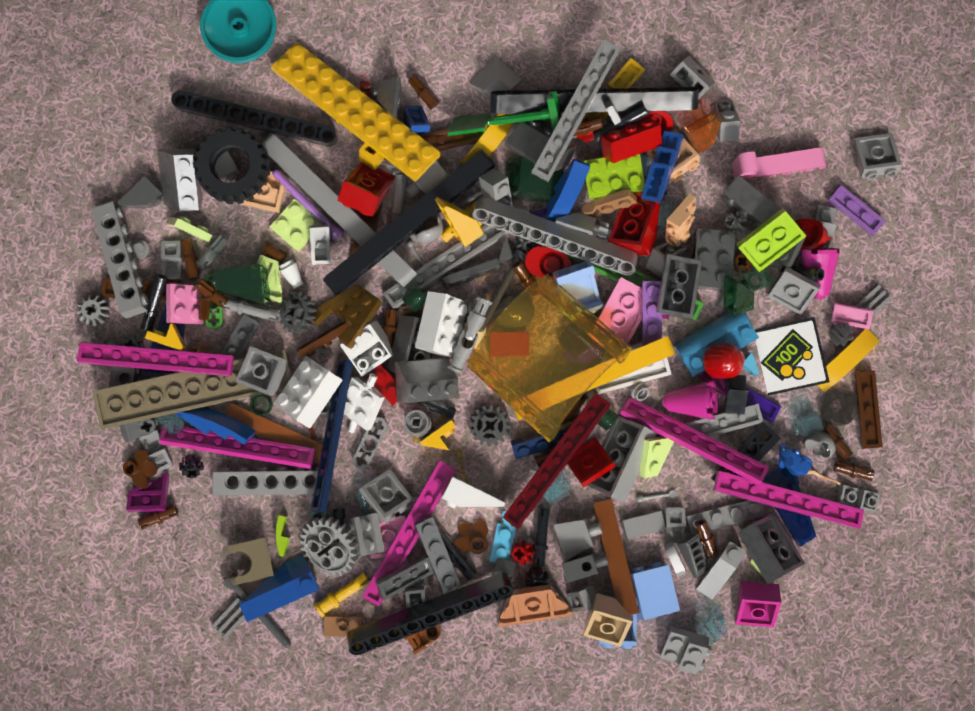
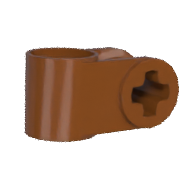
[404,624,441,654]

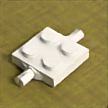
[344,373,385,433]

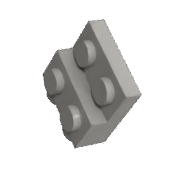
[854,133,902,180]
[359,469,413,524]
[345,513,385,557]
[660,626,711,675]

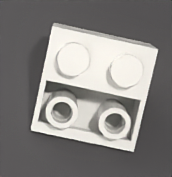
[340,320,393,376]

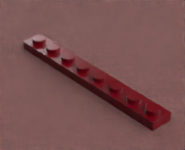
[502,393,612,530]

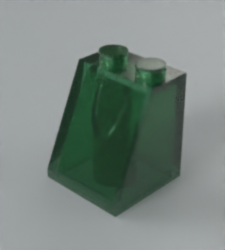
[505,156,564,203]
[211,264,272,307]

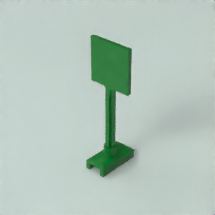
[447,91,562,136]

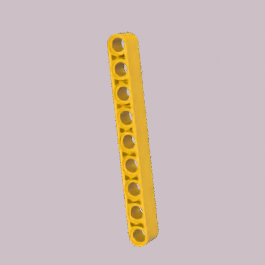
[511,336,676,420]

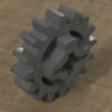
[279,292,317,334]
[469,405,511,447]

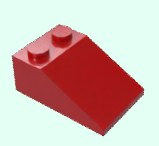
[337,162,395,217]
[608,192,660,256]

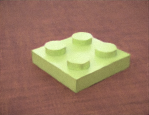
[270,198,322,252]

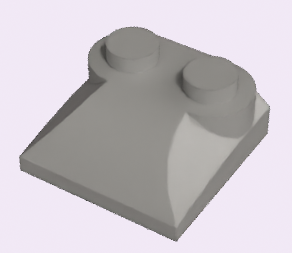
[235,346,286,396]

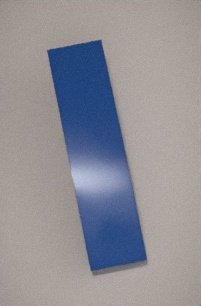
[641,131,684,203]
[543,159,590,222]
[175,407,256,445]

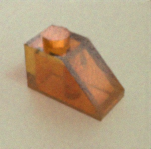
[682,110,722,153]

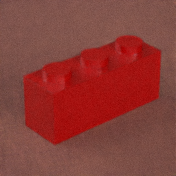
[601,118,662,163]

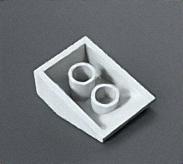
[443,477,505,508]

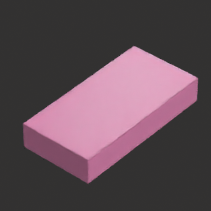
[831,303,873,329]

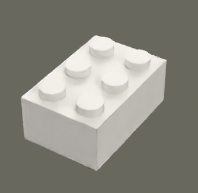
[415,291,468,358]
[274,356,342,428]

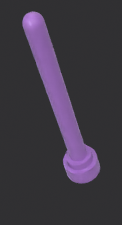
[272,170,344,241]

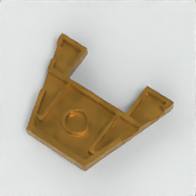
[311,284,382,349]

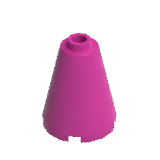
[801,247,840,299]
[663,381,718,420]

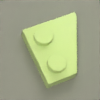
[167,216,212,242]
[247,255,283,304]
[639,436,674,478]

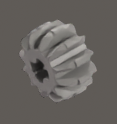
[76,294,110,327]

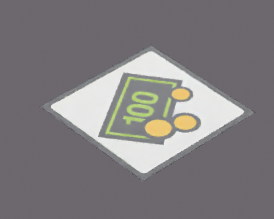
[755,317,830,396]

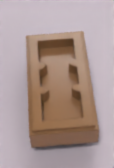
[324,616,363,636]

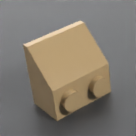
[583,593,633,647]

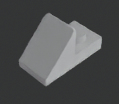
[814,205,837,246]
[309,225,331,265]
[566,585,596,612]

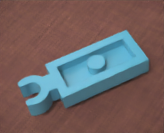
[489,511,516,563]

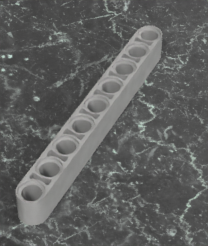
[473,197,638,275]

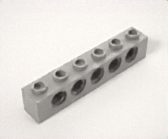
[91,201,149,318]
[213,467,331,495]

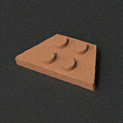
[498,584,573,627]

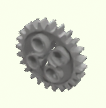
[299,516,360,577]

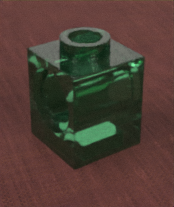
[740,268,773,294]

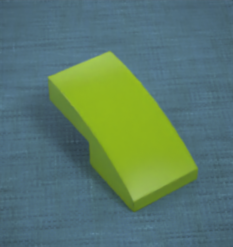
[276,514,290,557]

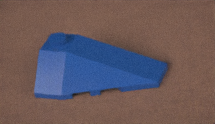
[239,554,319,622]

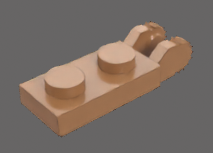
[581,189,637,218]

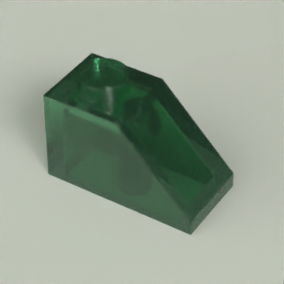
[723,275,755,317]

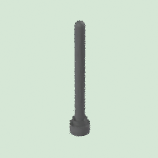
[478,250,527,332]
[222,573,291,648]

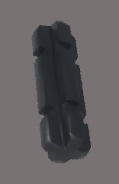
[419,400,456,419]

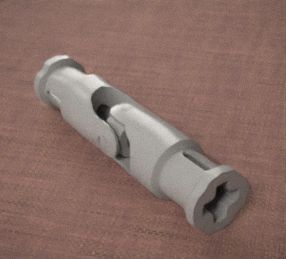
[447,296,493,374]

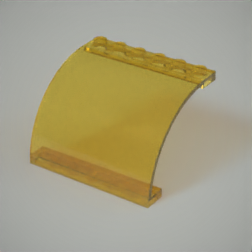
[467,274,632,442]

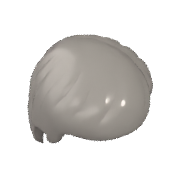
[411,214,443,244]

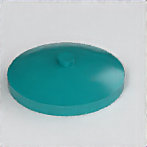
[200,0,277,64]

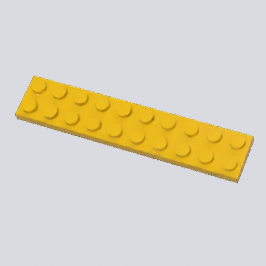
[271,42,441,182]

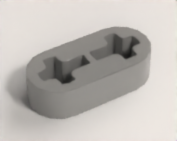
[664,541,687,577]

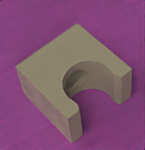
[222,537,274,585]

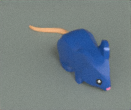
[778,444,841,485]

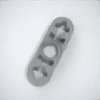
[353,417,387,469]

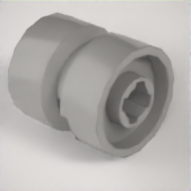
[404,410,433,438]

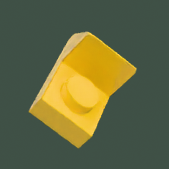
[145,323,187,352]
[420,420,456,450]

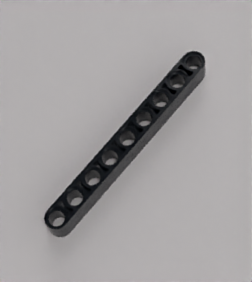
[171,91,338,147]
[347,573,513,655]

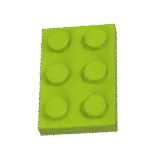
[583,154,645,200]
[736,208,806,272]

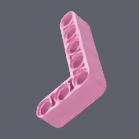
[732,148,826,181]

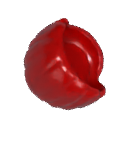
[702,343,745,379]

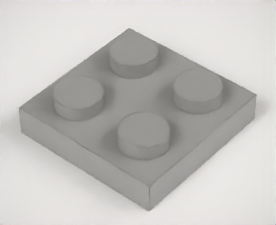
[768,267,821,315]

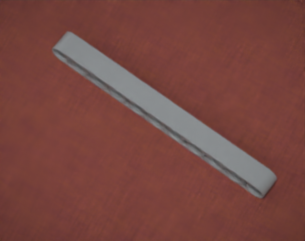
[261,132,417,288]

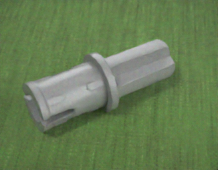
[196,234,227,271]

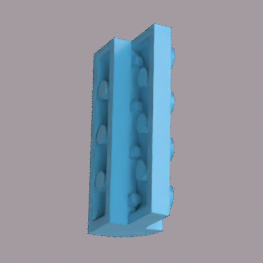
[673,307,759,377]

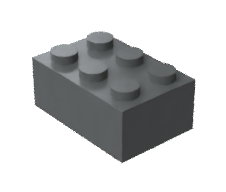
[692,228,736,291]

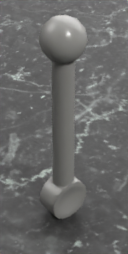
[406,240,424,267]
[636,490,676,502]

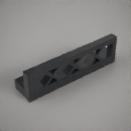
[711,422,781,482]

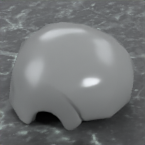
[804,432,836,459]

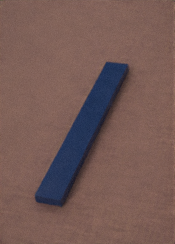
[310,359,353,513]

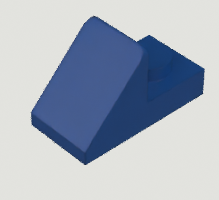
[403,106,430,135]

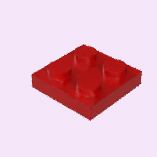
[567,437,616,488]

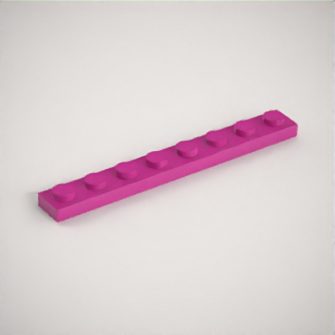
[77,343,234,376]
[620,397,769,485]
[159,424,315,469]
[362,461,456,606]
[713,471,864,529]

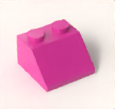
[735,581,782,627]

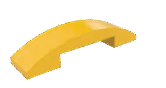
[461,114,514,164]
[818,329,879,393]

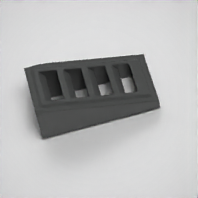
[677,534,709,578]

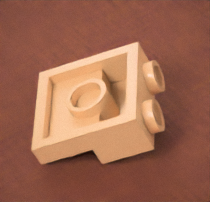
[646,129,700,184]
[242,170,289,213]
[665,193,696,248]

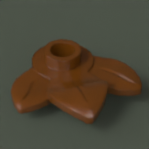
[123,450,158,489]
[453,518,488,554]

